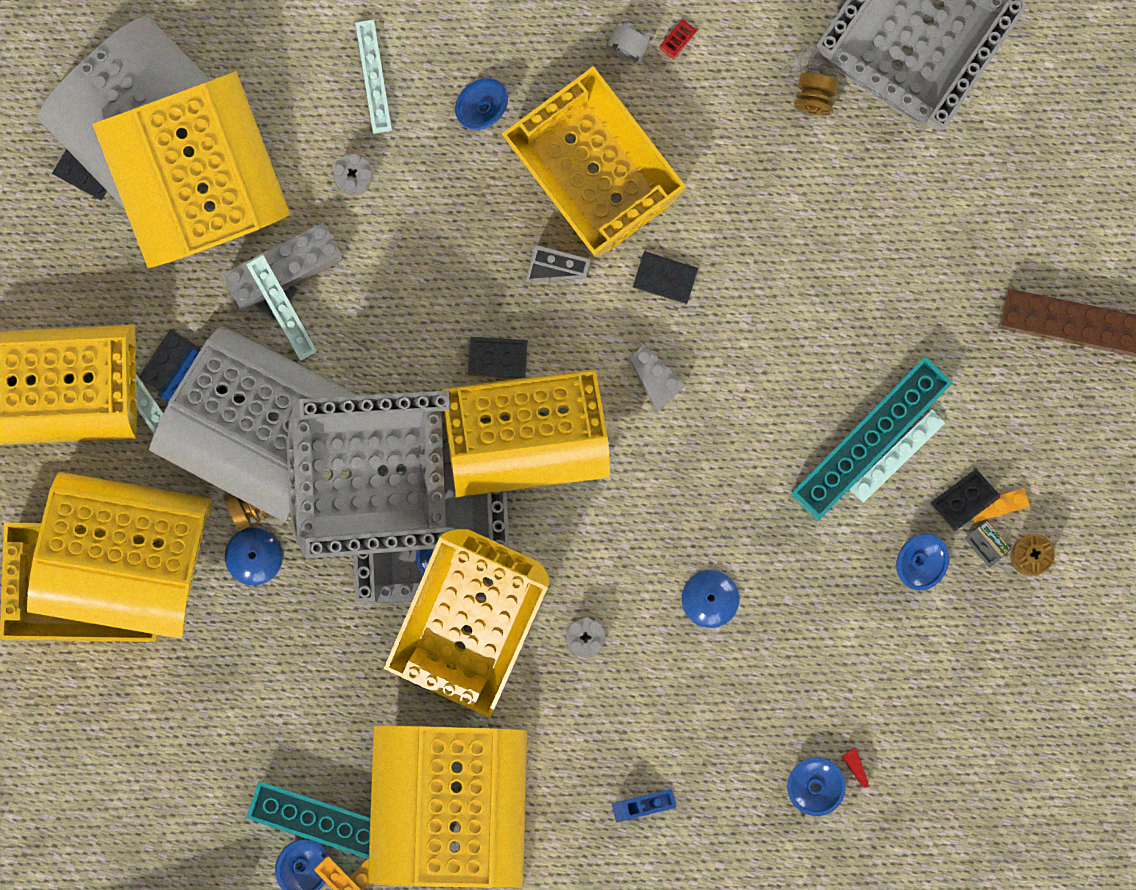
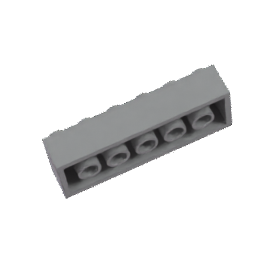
[222,222,342,313]

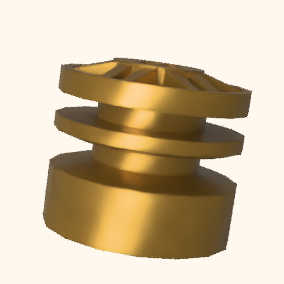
[794,73,839,116]
[222,493,270,531]
[1010,534,1055,576]

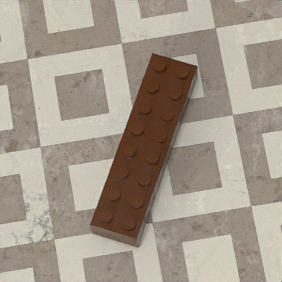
[998,288,1136,357]

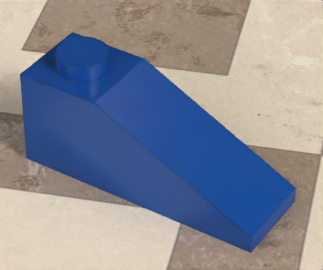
[612,789,676,823]

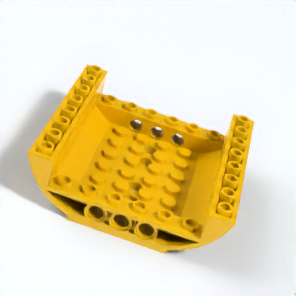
[92,71,290,268]
[27,471,213,639]
[368,726,527,888]

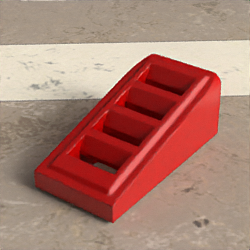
[659,19,697,60]
[842,747,869,788]

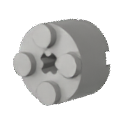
[606,23,650,64]
[333,154,372,196]
[566,618,605,658]

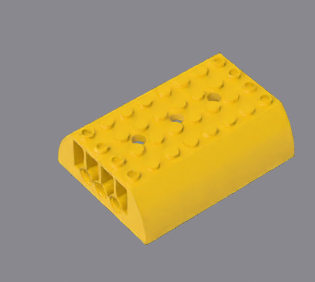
[502,66,686,257]

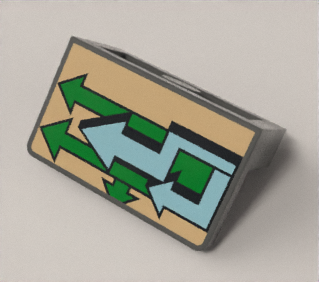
[965,520,1011,568]

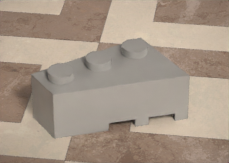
[526,245,591,282]
[630,344,685,414]

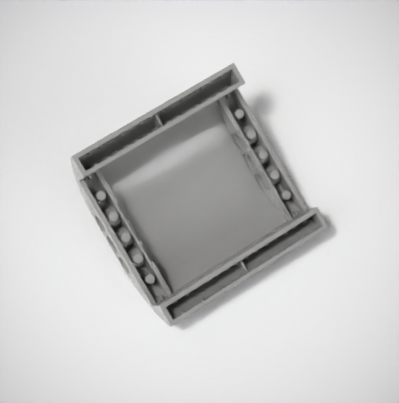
[37,16,210,209]

